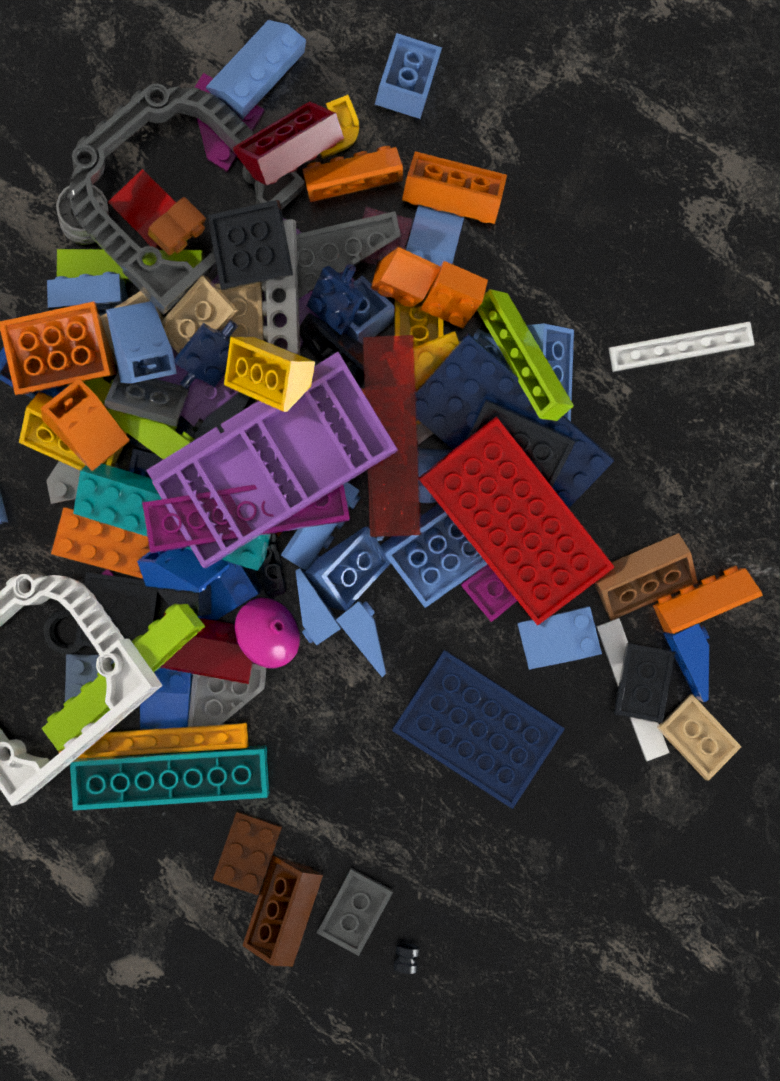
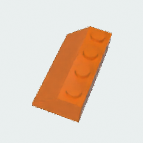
[303,146,403,202]
[402,151,507,224]
[653,566,763,634]

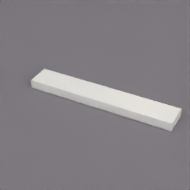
[609,322,755,372]
[596,618,669,761]

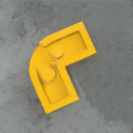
[320,95,359,159]

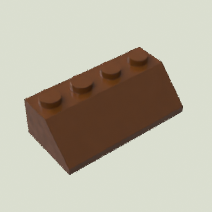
[242,855,323,967]

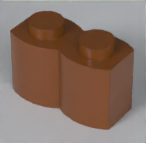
[148,197,206,256]

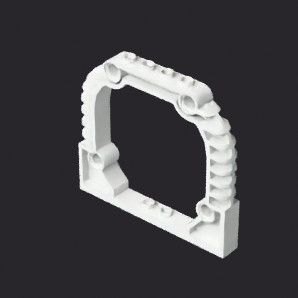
[0,574,163,806]

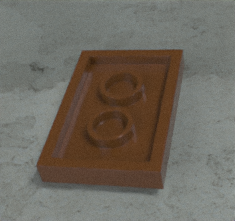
[213,810,282,895]

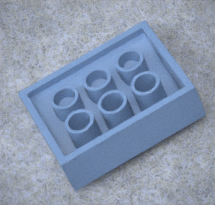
[381,504,487,608]

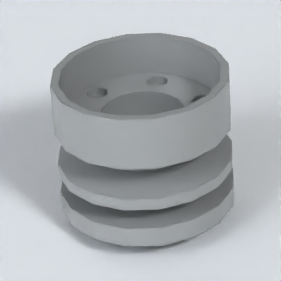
[56,185,109,245]

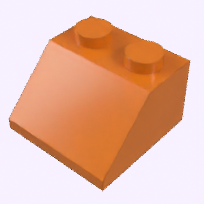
[371,247,441,307]

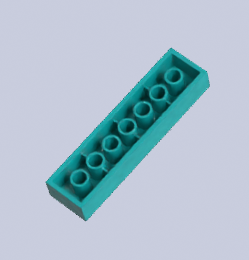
[73,464,271,571]
[70,745,269,810]

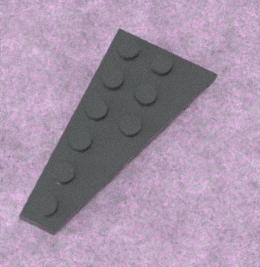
[263,211,401,303]

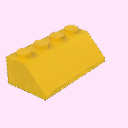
[224,337,315,412]
[19,391,127,470]

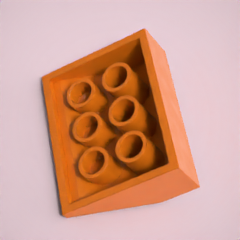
[0,301,117,395]

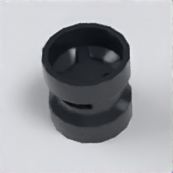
[394,943,420,974]

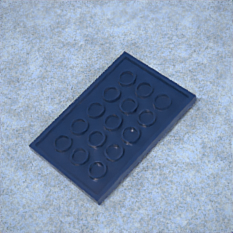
[392,650,565,809]

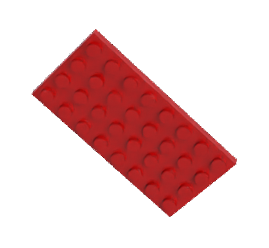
[418,416,615,626]

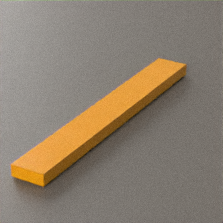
[59,723,249,759]

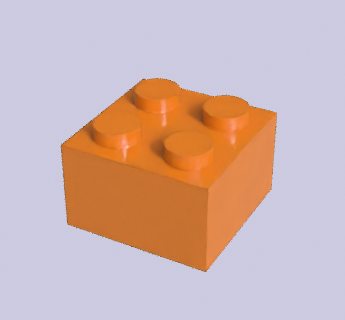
[420,261,488,328]

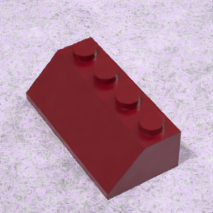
[232,102,344,186]
[160,613,254,684]

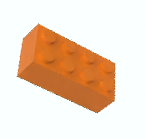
[51,507,150,579]

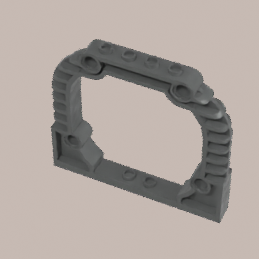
[69,83,305,315]

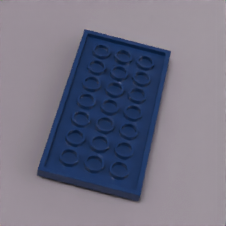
[404,333,614,508]

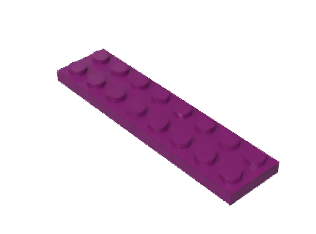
[142,484,350,553]

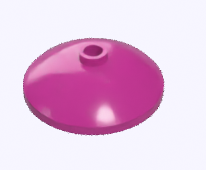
[235,598,300,668]

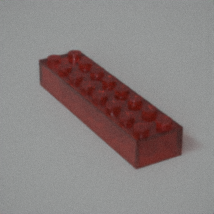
[363,335,422,537]

